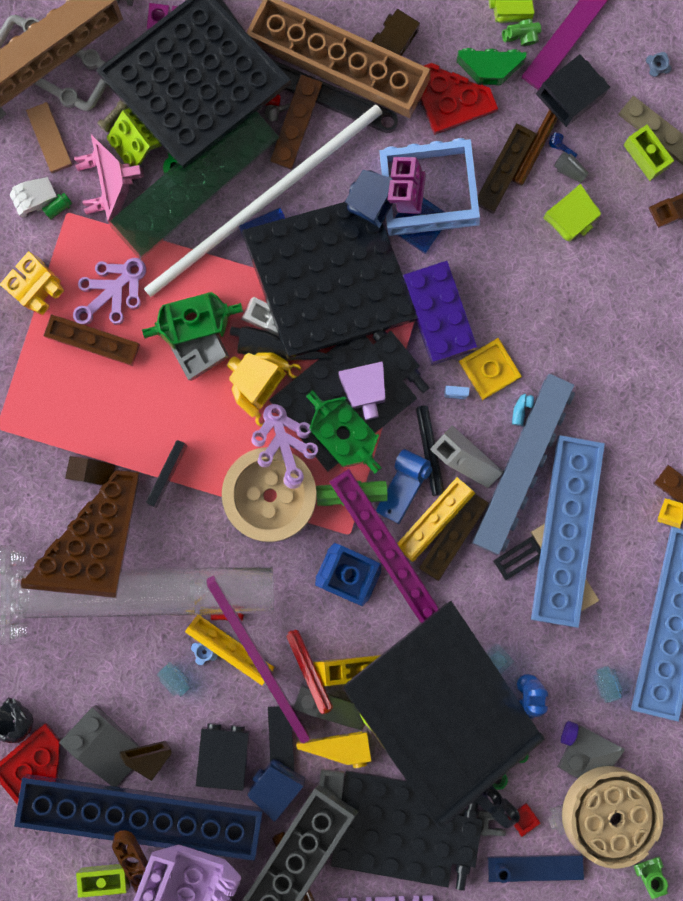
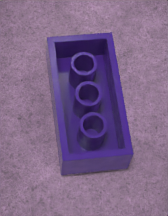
[403,261,477,365]

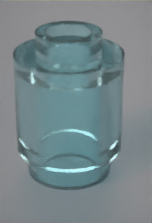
[156,662,191,697]
[593,666,623,703]

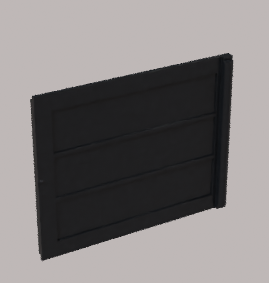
[342,601,545,829]

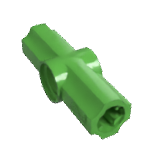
[316,481,388,506]

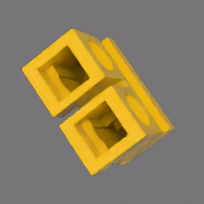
[0,251,64,315]

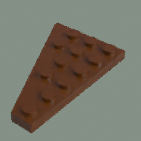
[20,470,139,598]

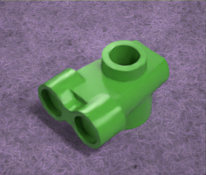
[502,19,541,46]
[633,856,668,899]

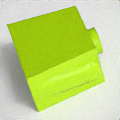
[488,0,534,23]
[543,184,601,242]

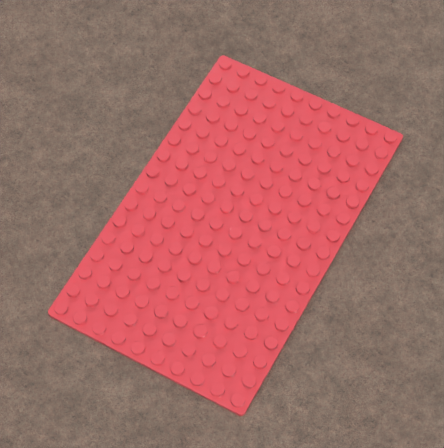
[0,213,415,535]

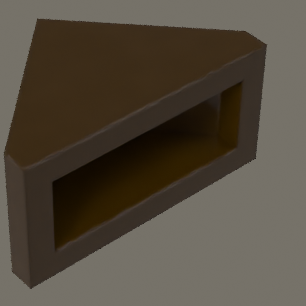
[65,456,115,486]
[119,741,172,781]

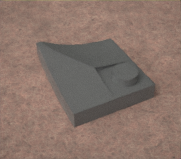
[170,333,229,381]
[557,725,625,779]

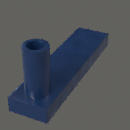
[487,854,584,883]

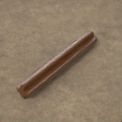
[513,109,558,186]

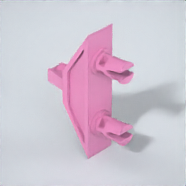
[74,135,144,226]

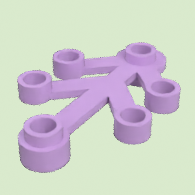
[73,258,146,325]
[251,404,318,489]

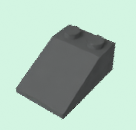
[59,705,140,787]

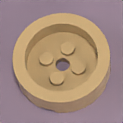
[222,447,317,542]
[562,766,663,869]

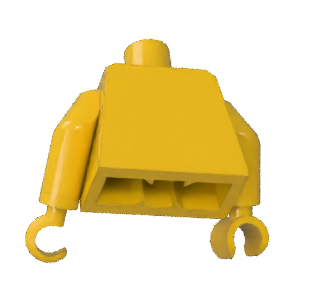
[227,352,301,427]

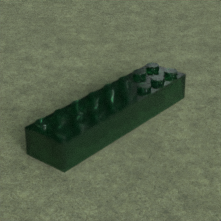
[110,112,279,260]

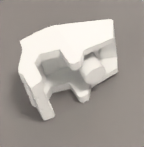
[10,177,57,217]

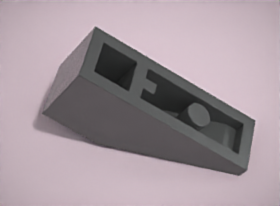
[293,685,363,730]

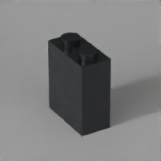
[536,54,611,127]
[196,723,250,791]

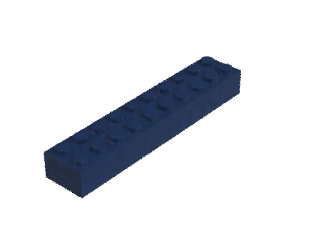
[14,774,262,861]

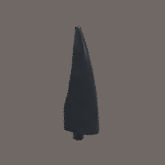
[230,326,332,360]

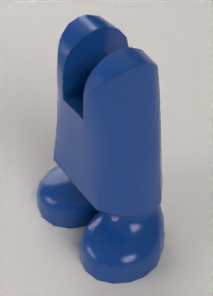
[516,674,548,719]

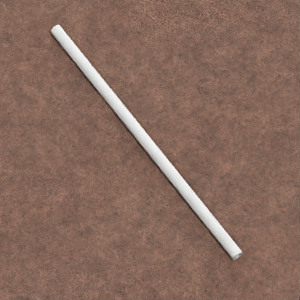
[144,104,382,297]

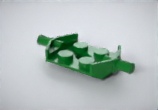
[142,292,243,350]
[306,390,382,474]

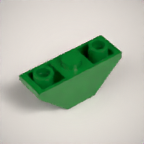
[456,48,526,85]

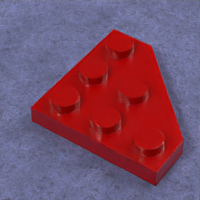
[420,63,498,135]
[0,723,61,805]

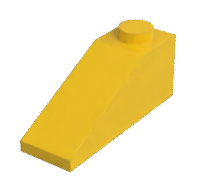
[313,655,381,686]
[296,731,371,768]

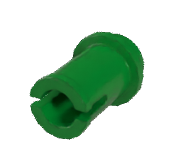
[42,193,73,220]

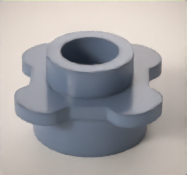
[646,52,671,77]

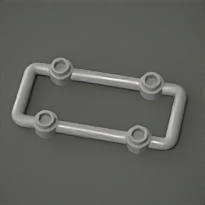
[0,15,107,111]

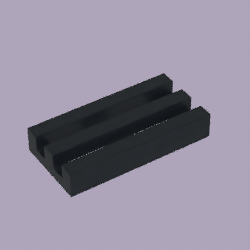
[493,536,541,581]

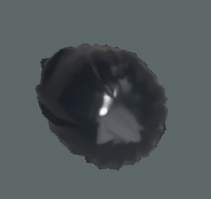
[0,697,34,743]

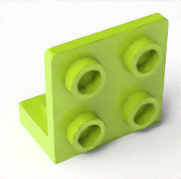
[107,108,162,167]

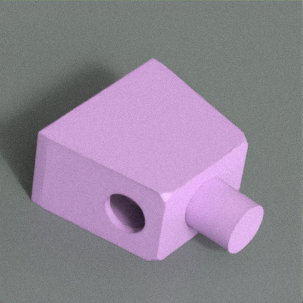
[339,362,385,420]

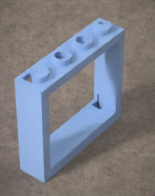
[379,138,480,236]

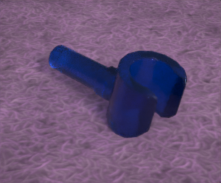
[549,132,578,158]

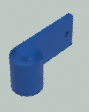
[376,449,432,524]

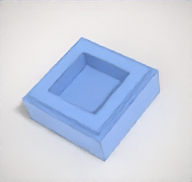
[444,386,469,399]

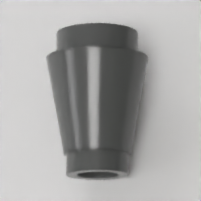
[554,151,589,183]

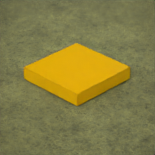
[459,338,522,401]

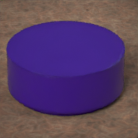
[560,721,579,746]

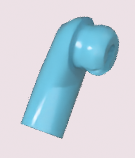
[512,394,534,426]

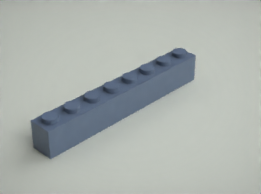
[472,374,575,555]

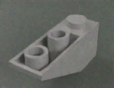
[430,425,503,488]

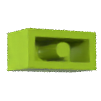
[623,124,674,181]
[76,864,130,898]

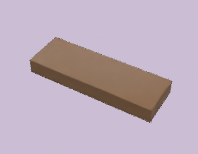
[26,102,72,173]

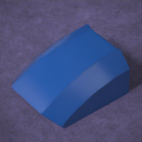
[315,543,381,606]

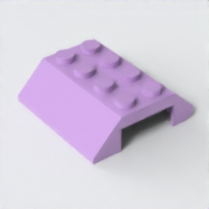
[133,845,241,901]

